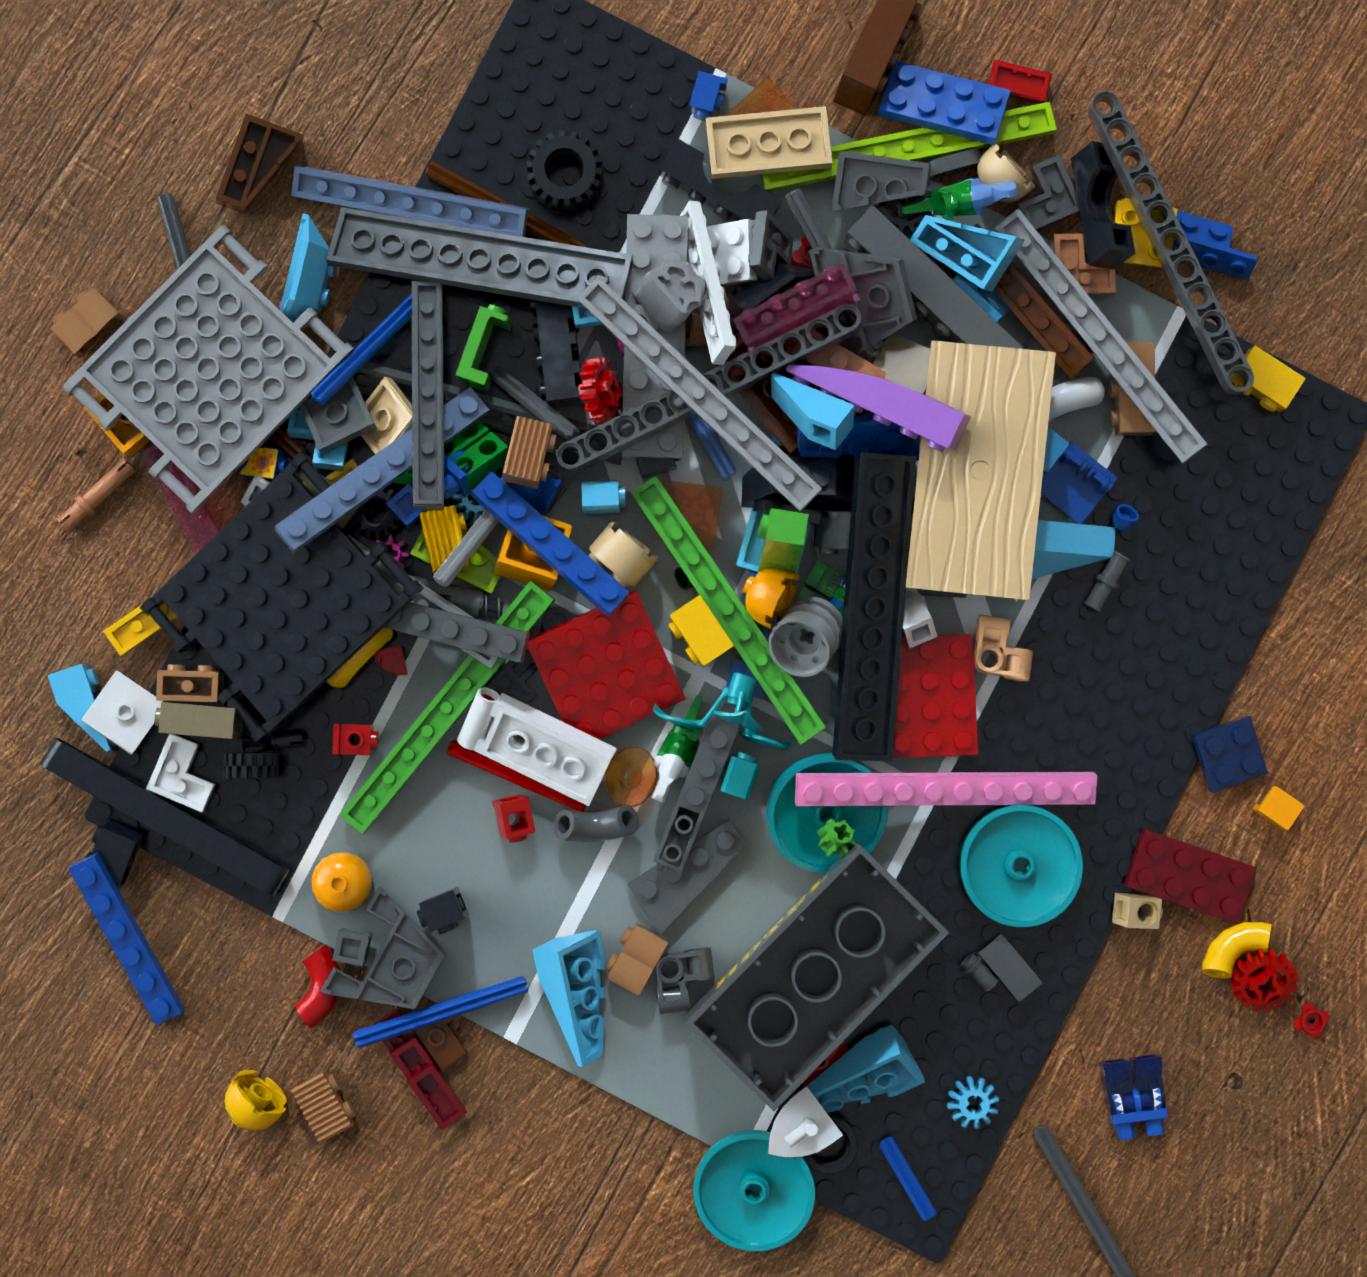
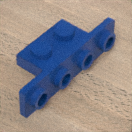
[1172,210,1258,279]

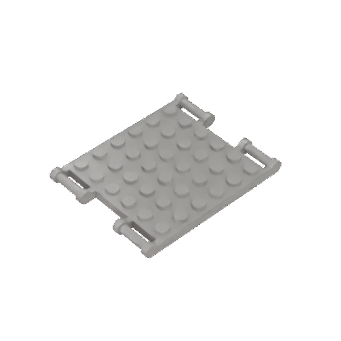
[62,225,354,515]

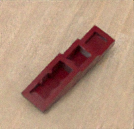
[373,1007,467,1130]

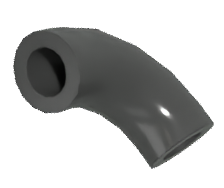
[554,805,639,842]

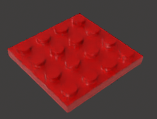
[527,590,686,739]
[893,634,978,758]

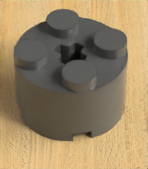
[814,510,851,554]

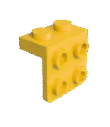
[1111,198,1178,268]

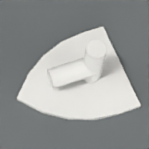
[768,1086,843,1157]

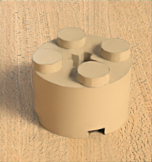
[588,520,658,588]

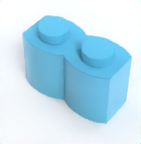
[581,480,626,515]

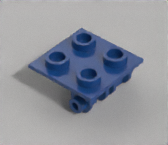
[1041,441,1118,524]

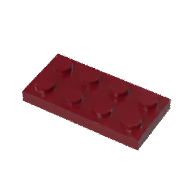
[1123,828,1257,924]

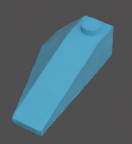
[1032,520,1115,579]
[532,930,606,1067]
[807,1024,925,1113]

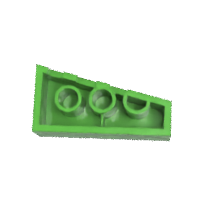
[757,508,809,581]

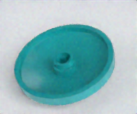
[766,753,888,873]
[960,805,1083,927]
[693,1130,816,1251]

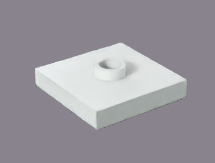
[80,670,163,755]

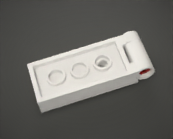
[457,687,617,806]

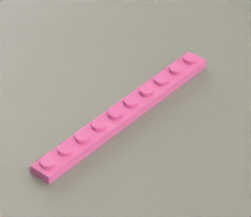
[795,772,1097,806]

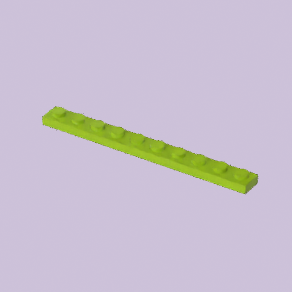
[760,102,1057,192]

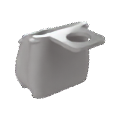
[634,261,705,333]

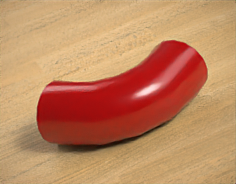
[295,944,340,1029]

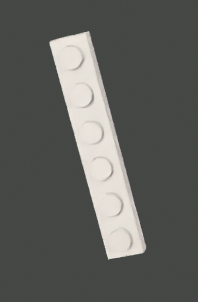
[680,200,736,365]

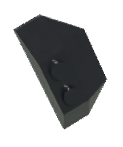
[729,263,825,340]
[741,446,854,511]

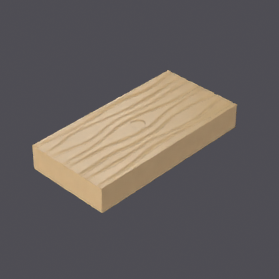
[905,340,1056,600]

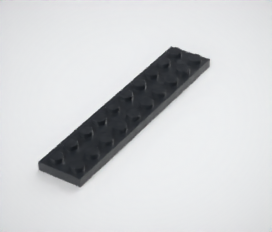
[832,452,916,761]

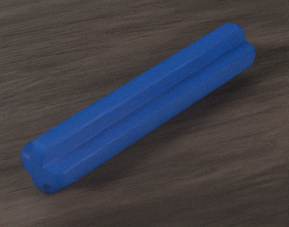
[879,1137,937,1221]

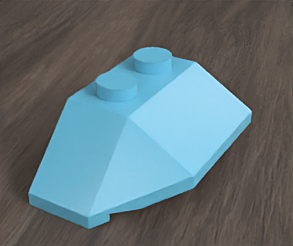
[280,214,337,323]

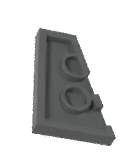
[831,151,931,212]

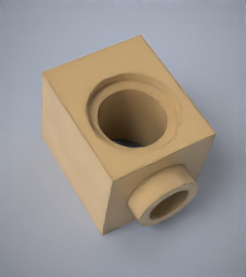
[1112,893,1163,929]

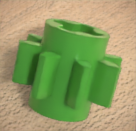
[817,818,856,858]

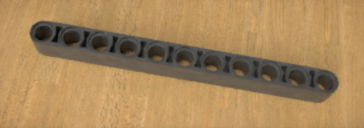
[1088,91,1254,396]
[556,304,861,474]

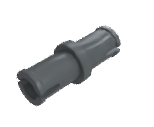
[1084,551,1131,613]

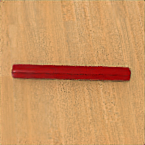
[447,740,586,812]

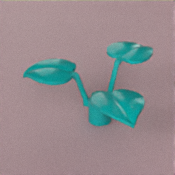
[653,672,792,750]

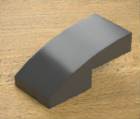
[978,934,1043,1003]

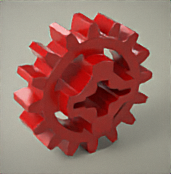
[579,357,623,425]
[1230,949,1299,1012]

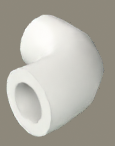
[1049,376,1105,421]

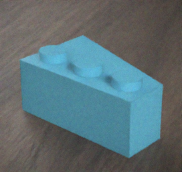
[910,215,1025,292]

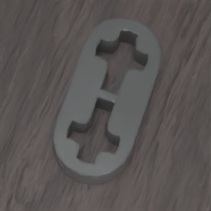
[927,148,981,179]

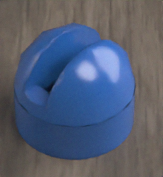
[1112,504,1139,531]

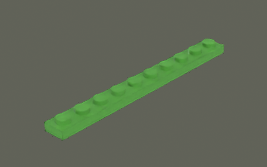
[631,475,826,745]
[339,580,555,834]

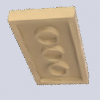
[706,106,833,179]

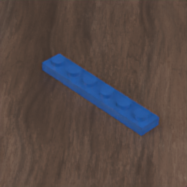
[470,471,629,617]
[68,853,185,1025]

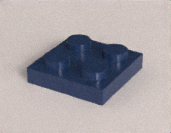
[1191,716,1268,793]

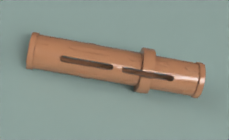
[57,458,137,533]

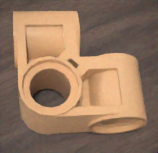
[974,614,1033,682]

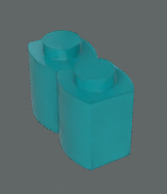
[720,752,760,800]

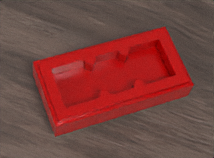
[988,59,1052,104]

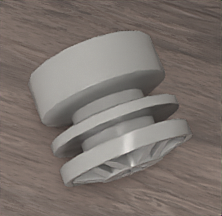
[769,596,843,677]

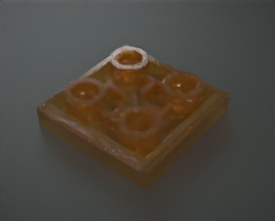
[655,480,722,548]

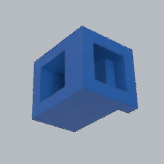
[689,71,728,121]

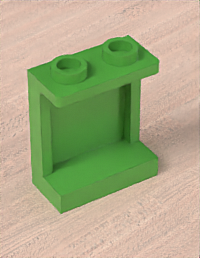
[456,304,513,393]

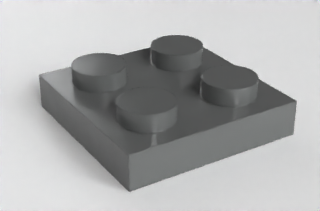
[300,377,377,455]

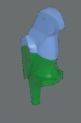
[902,178,1018,220]

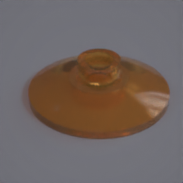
[605,747,658,807]

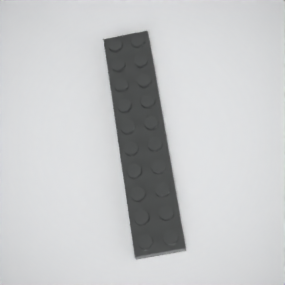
[326,207,633,309]

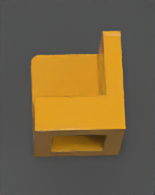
[1252,786,1305,831]

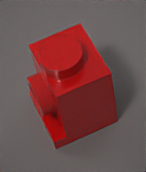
[333,724,379,755]
[492,794,536,843]

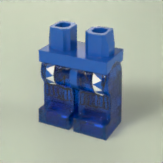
[1099,1054,1168,1140]

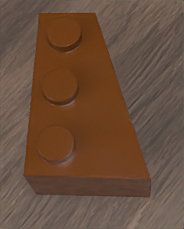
[216,113,304,214]

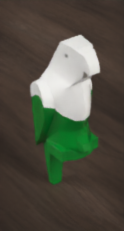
[651,695,702,803]

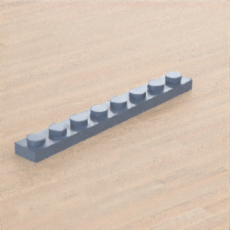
[291,165,529,237]
[275,387,489,553]

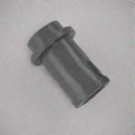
[960,953,999,992]

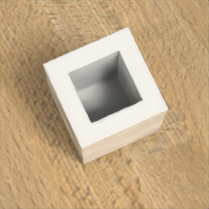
[902,593,938,648]

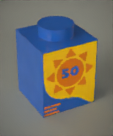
[239,447,290,483]

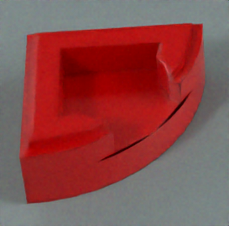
[373,645,408,675]

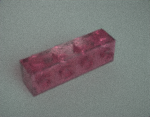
[733,262,861,351]

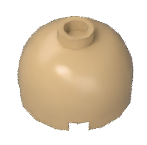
[977,142,1035,203]

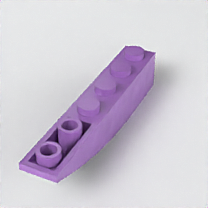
[786,365,971,453]

